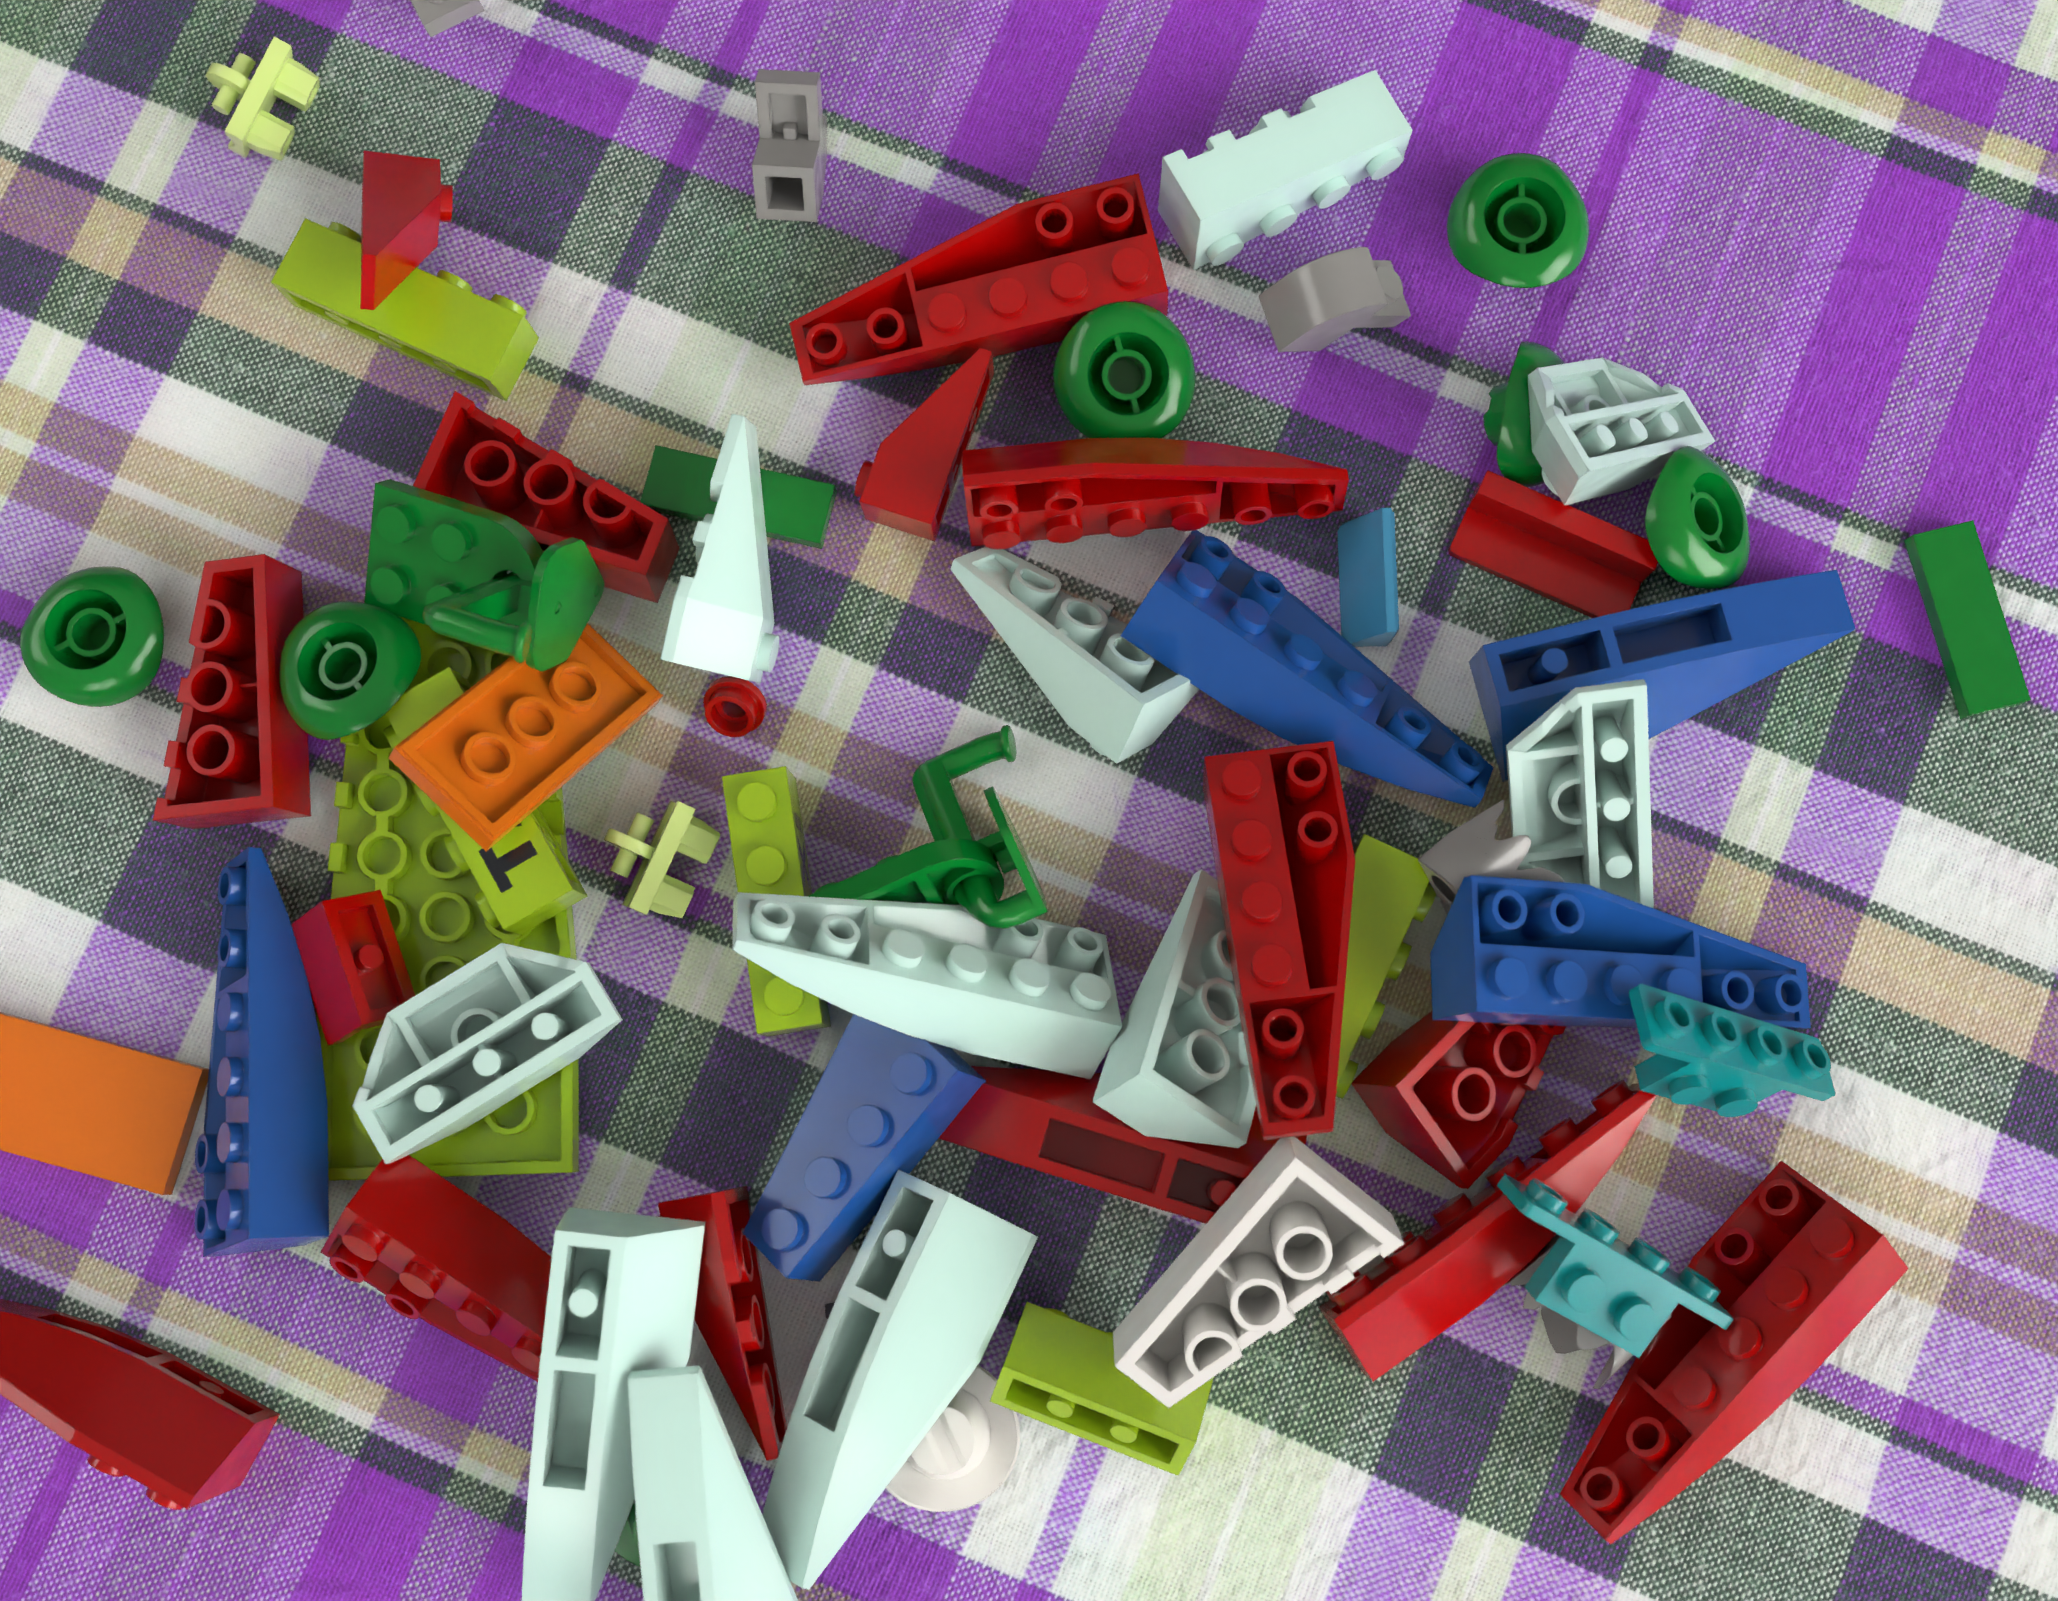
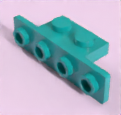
[1629,984,1836,1117]
[1497,1174,1734,1358]

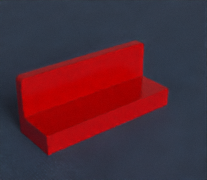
[1448,470,1658,618]

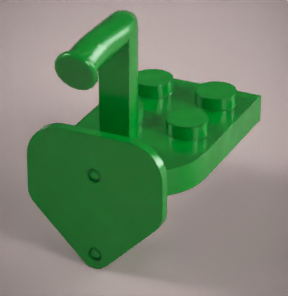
[364,479,604,671]
[809,725,1048,929]

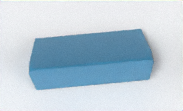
[1337,508,1399,647]

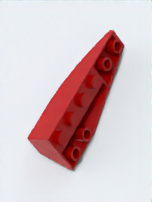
[789,173,1168,386]
[1318,1080,1657,1381]
[321,1155,552,1382]
[1560,1161,1909,1545]
[0,1299,280,1510]

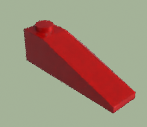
[1351,1011,1567,1189]
[656,1186,787,1461]

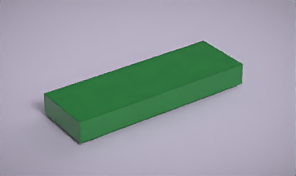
[640,445,837,549]
[1904,520,2031,719]

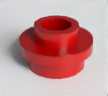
[703,676,767,737]

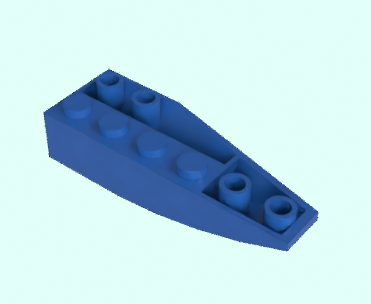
[1120,530,1494,808]
[1469,570,1856,782]
[194,847,329,1257]
[1430,875,1811,1030]

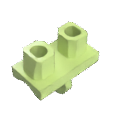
[205,37,320,161]
[604,801,720,918]

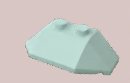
[1528,357,1715,506]
[1506,679,1654,908]
[353,943,623,1164]

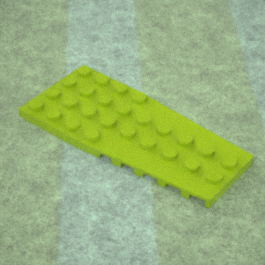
[316,616,579,1181]

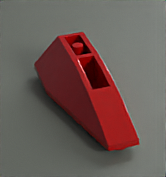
[962,438,1349,549]
[1203,741,1355,1140]
[939,1066,1307,1224]

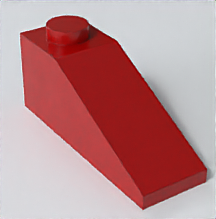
[360,151,453,310]
[854,348,994,542]

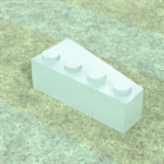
[1158,70,1413,271]

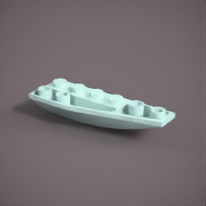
[732,892,1122,1079]
[762,1169,1038,1590]
[522,1207,706,1601]

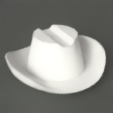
[886,1365,1020,1512]

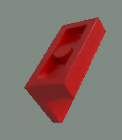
[291,890,416,1045]

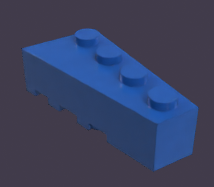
[743,1014,986,1282]

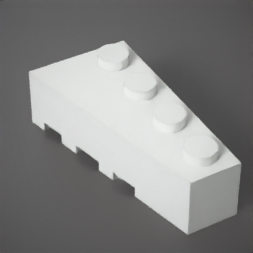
[1113,1137,1405,1408]

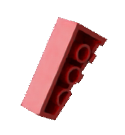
[413,391,680,603]
[153,554,311,829]

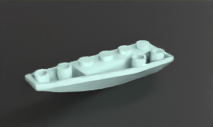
[628,1366,798,1601]

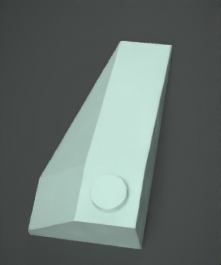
[660,414,779,683]
[950,547,1199,764]
[1092,869,1256,1148]

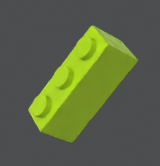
[990,1302,1214,1476]

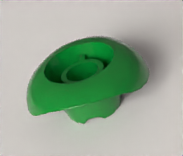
[1447,153,1589,288]
[1054,301,1196,439]
[1483,341,1565,487]
[1644,446,1750,589]
[20,566,164,707]
[280,601,421,740]

